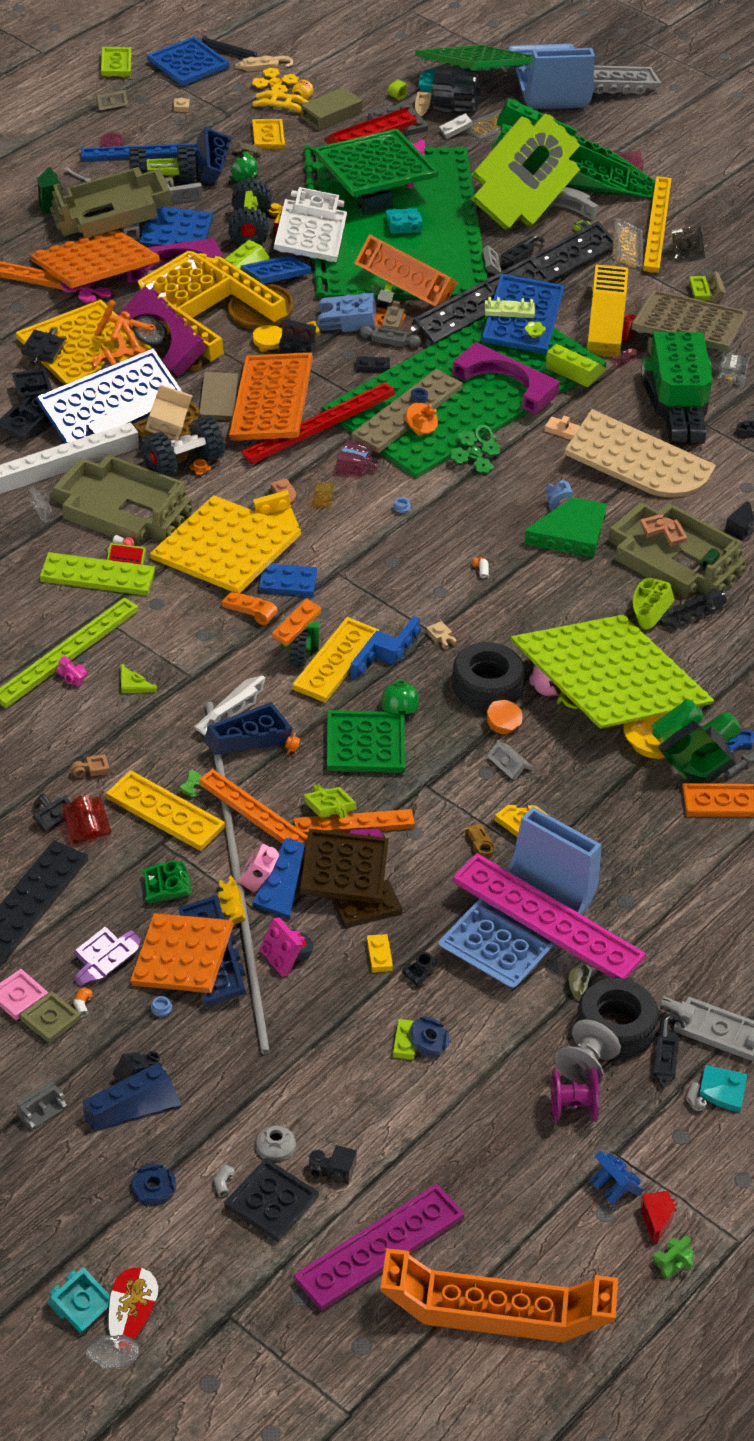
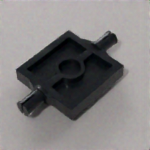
[21,328,65,367]

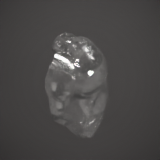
[86,1335,140,1368]

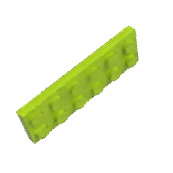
[40,552,155,596]

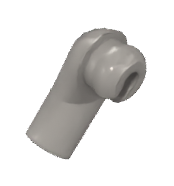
[686,1082,707,1111]
[214,1165,235,1197]

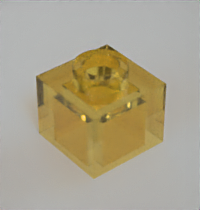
[314,482,334,506]

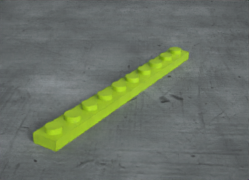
[0,597,138,708]

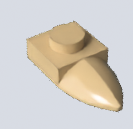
[415,92,432,117]

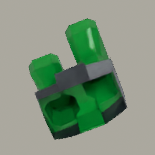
[651,700,741,784]

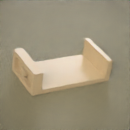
[145,384,192,441]

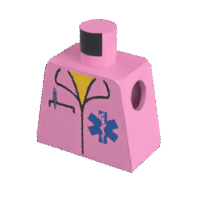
[238,844,279,893]

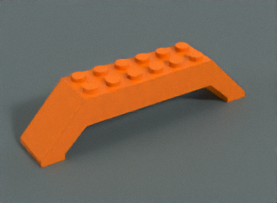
[380,1248,618,1343]

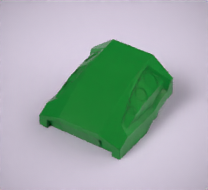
[142,860,192,903]

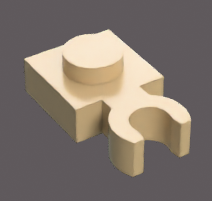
[426,621,456,650]

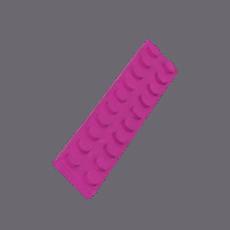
[453,853,646,979]

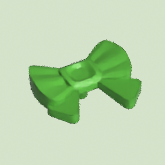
[179,770,204,797]

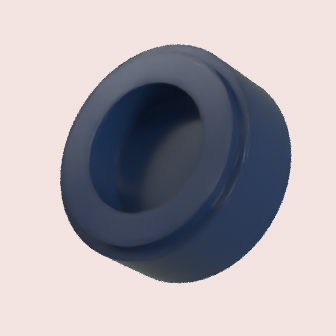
[411,388,428,403]

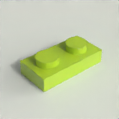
[689,276,711,301]
[393,1019,416,1060]

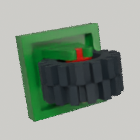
[281,619,320,666]

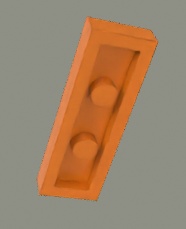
[272,598,322,646]

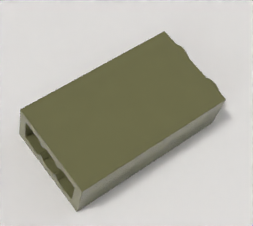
[301,87,362,131]

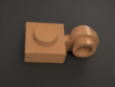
[70,754,110,778]

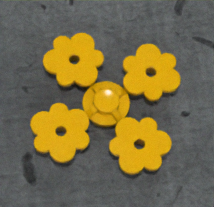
[252,68,299,93]

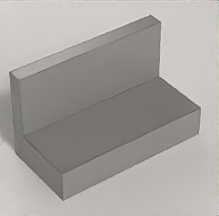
[487,741,534,780]

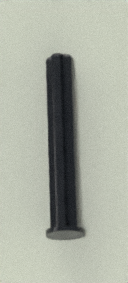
[201,36,257,58]

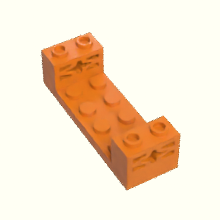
[355,234,458,307]

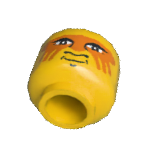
[292,80,314,100]

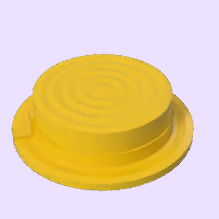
[623,714,665,759]

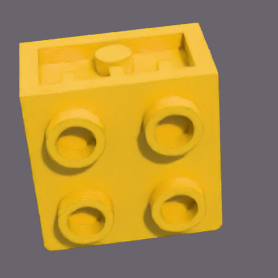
[253,490,299,528]

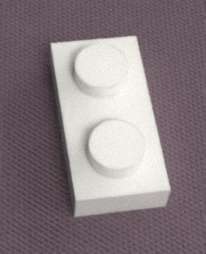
[439,113,473,139]

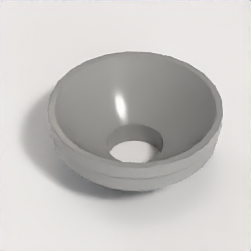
[256,1126,296,1162]

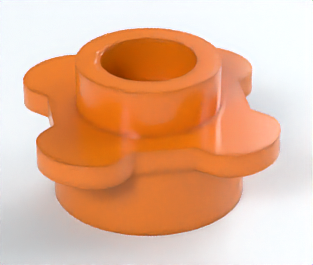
[190,459,211,475]
[285,732,300,755]

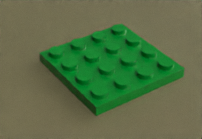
[327,710,405,773]

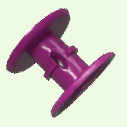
[550,1068,599,1123]

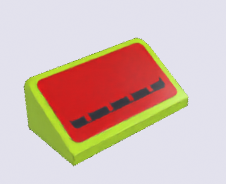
[107,543,146,565]

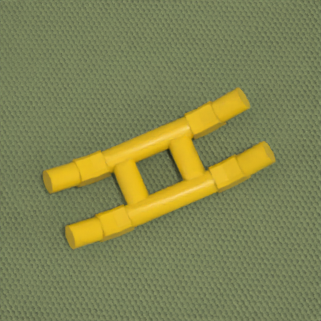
[253,90,308,113]

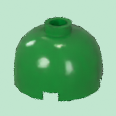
[229,152,258,184]
[381,680,419,714]

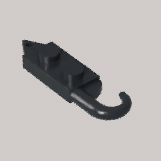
[500,236,546,267]
[654,1014,685,1089]

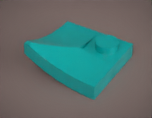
[699,1065,747,1113]

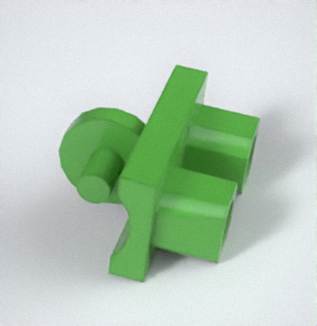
[653,1236,694,1279]

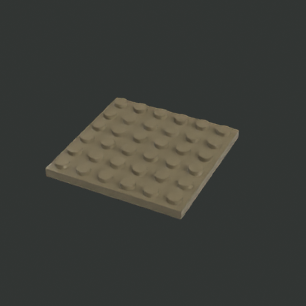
[632,290,748,352]

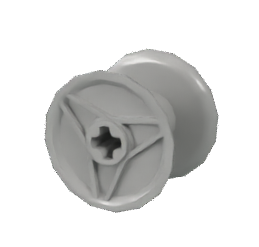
[555,1019,621,1084]

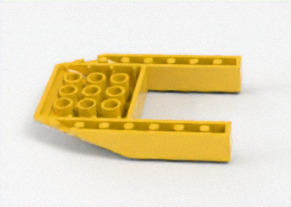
[138,251,287,361]

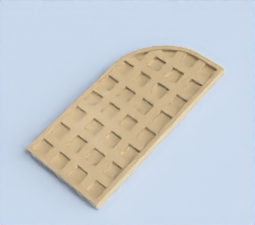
[564,409,716,497]

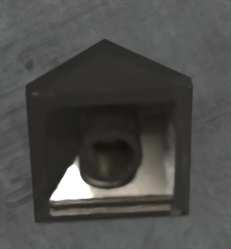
[670,226,705,262]

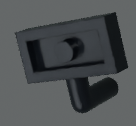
[32,793,76,832]

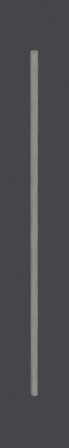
[206,702,270,1054]

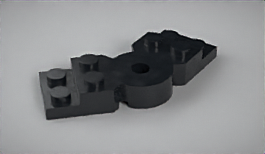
[0,368,52,441]

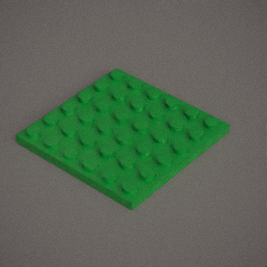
[415,45,532,71]
[314,129,438,197]

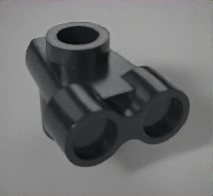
[401,952,438,987]

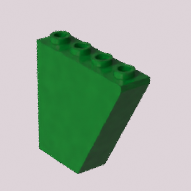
[524,497,607,558]

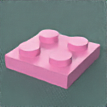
[0,969,48,1021]

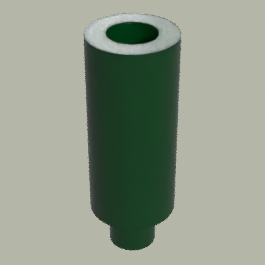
[699,548,720,570]

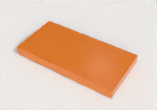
[682,783,754,817]

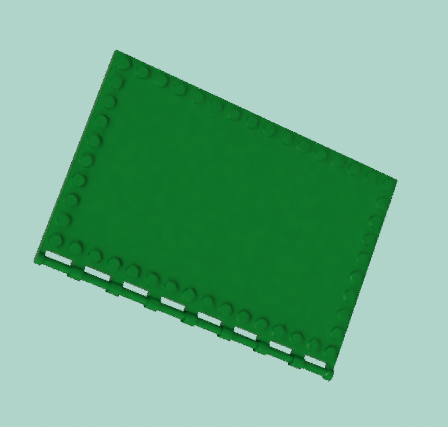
[303,145,488,300]

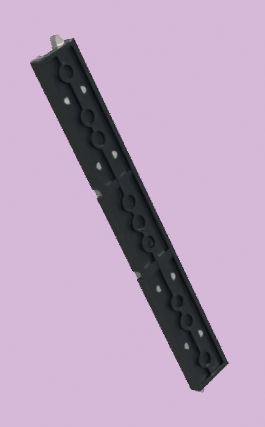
[410,221,617,347]

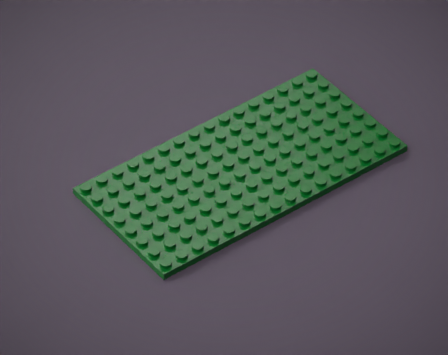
[322,316,607,479]

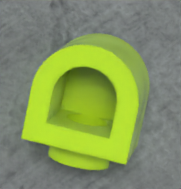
[388,79,407,100]

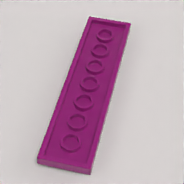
[293,1183,465,1311]

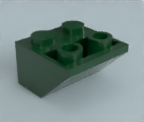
[37,167,62,214]

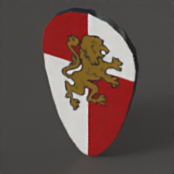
[109,1268,159,1350]

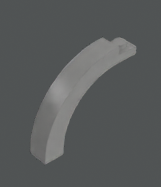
[550,187,598,221]

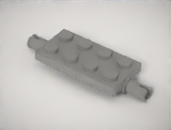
[659,996,754,1061]

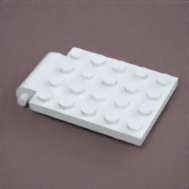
[274,187,347,262]

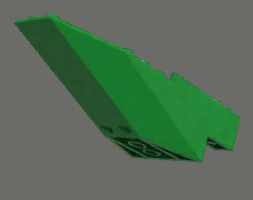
[491,98,655,199]

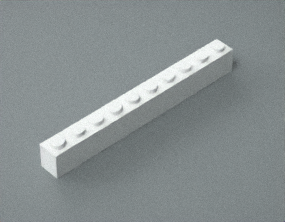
[0,422,139,494]

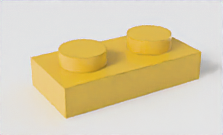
[367,934,393,973]

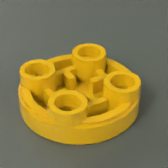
[253,325,282,352]

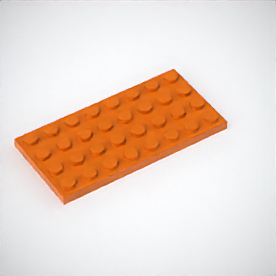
[229,352,313,441]

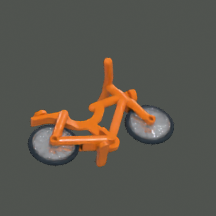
[91,300,167,370]

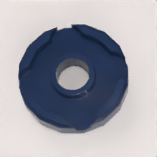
[408,1016,450,1057]
[132,1164,176,1205]

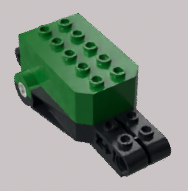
[641,331,713,444]

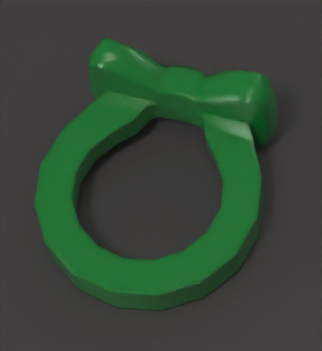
[474,424,498,446]

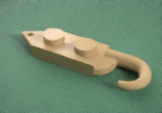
[235,56,293,72]

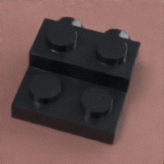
[279,319,316,355]

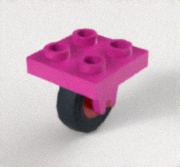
[259,917,313,977]

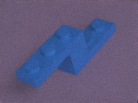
[350,616,421,680]

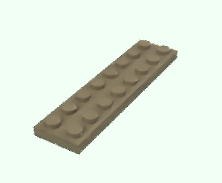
[351,369,463,453]

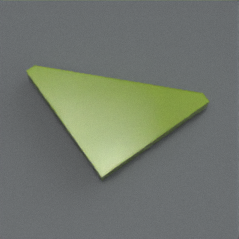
[121,664,157,693]

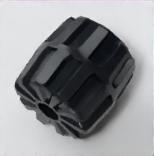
[432,67,481,113]

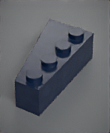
[197,127,232,185]
[204,702,293,755]

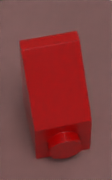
[640,1191,677,1245]

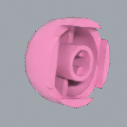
[529,665,561,696]

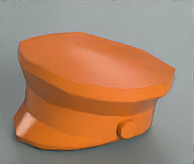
[487,700,522,734]

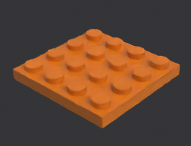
[130,913,233,993]

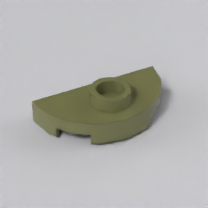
[569,964,593,1001]

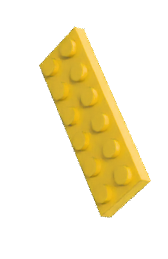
[292,617,379,703]
[106,770,225,851]

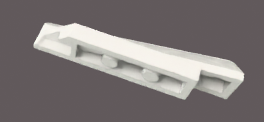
[194,676,265,736]

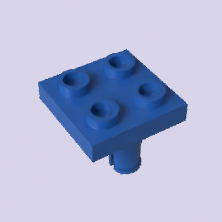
[589,1150,644,1205]

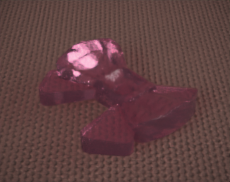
[613,349,637,362]

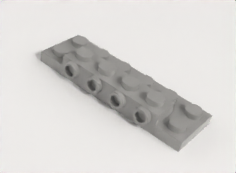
[593,66,661,94]

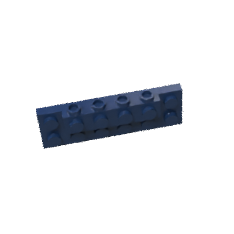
[178,895,247,1007]

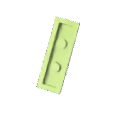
[485,297,535,318]

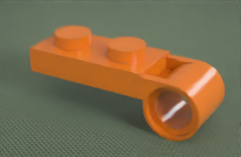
[222,591,278,626]

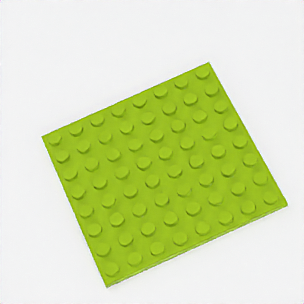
[510,615,714,729]

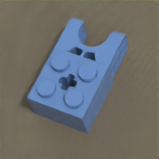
[317,293,376,332]

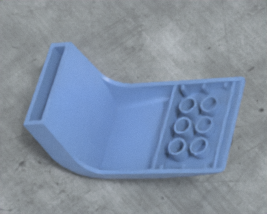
[509,44,595,110]
[439,807,602,988]

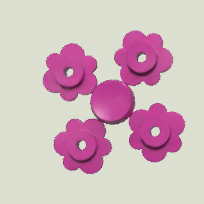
[60,281,113,303]

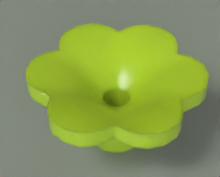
[524,322,546,338]

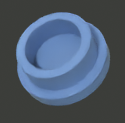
[393,497,411,513]
[151,996,172,1017]

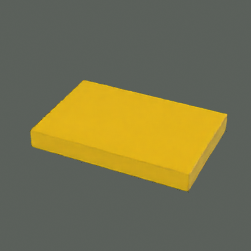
[252,119,285,150]

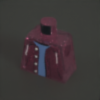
[336,440,380,476]

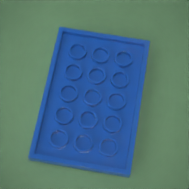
[482,274,565,354]

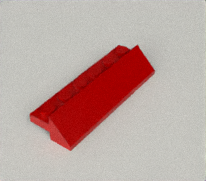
[324,107,417,145]

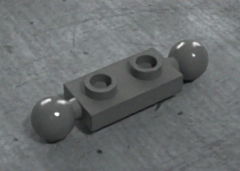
[360,325,421,348]

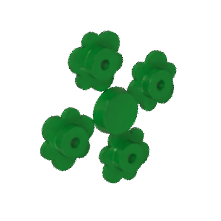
[450,430,500,474]

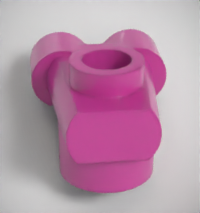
[56,656,87,687]

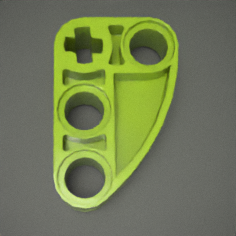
[633,578,674,630]

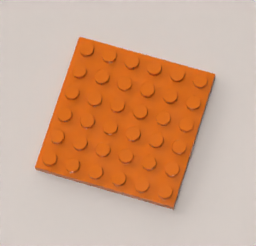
[30,229,160,288]

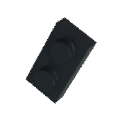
[356,356,390,373]

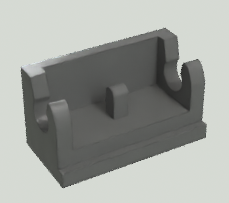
[17,1081,67,1131]

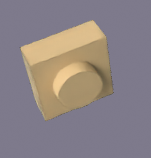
[174,98,190,112]

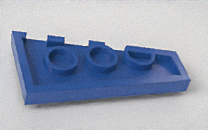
[253,837,305,919]

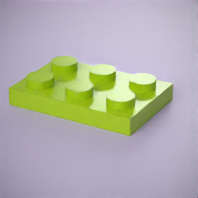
[101,47,132,77]

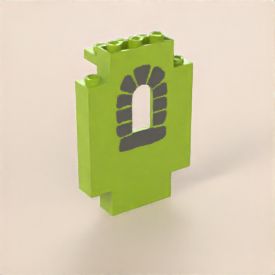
[471,113,580,231]

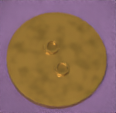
[228,284,294,330]

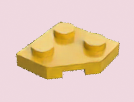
[494,805,550,837]

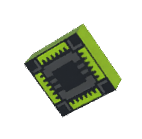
[573,219,591,232]

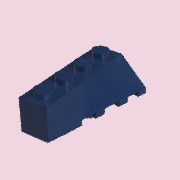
[83,1062,181,1132]

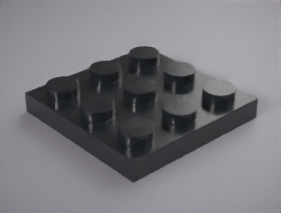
[224,1158,319,1242]

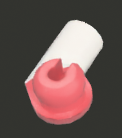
[113,535,134,546]

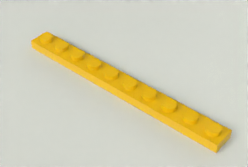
[643,176,672,273]

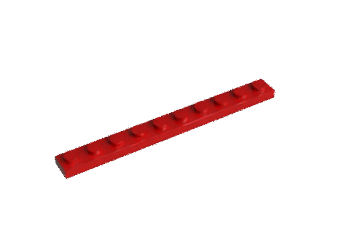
[242,382,395,464]

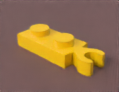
[218,875,246,925]

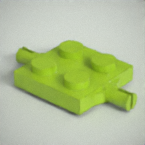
[304,784,356,819]

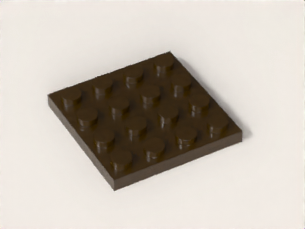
[300,828,389,904]

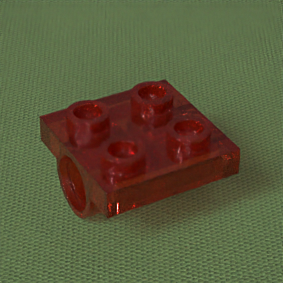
[62,795,112,844]

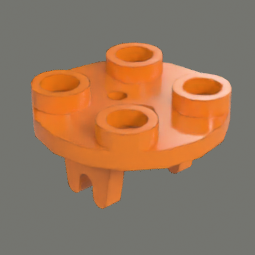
[404,403,438,436]

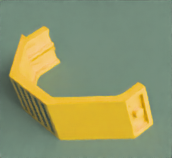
[587,264,628,358]

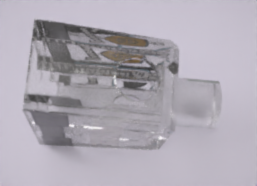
[711,353,750,386]

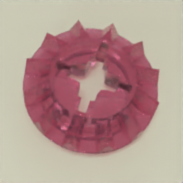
[100,132,125,147]

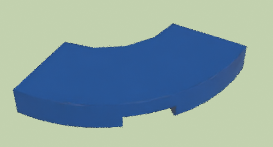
[726,730,754,753]

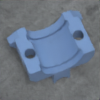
[544,480,573,512]

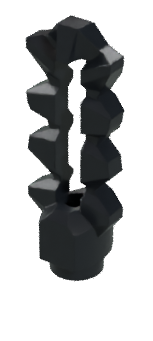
[661,589,727,630]

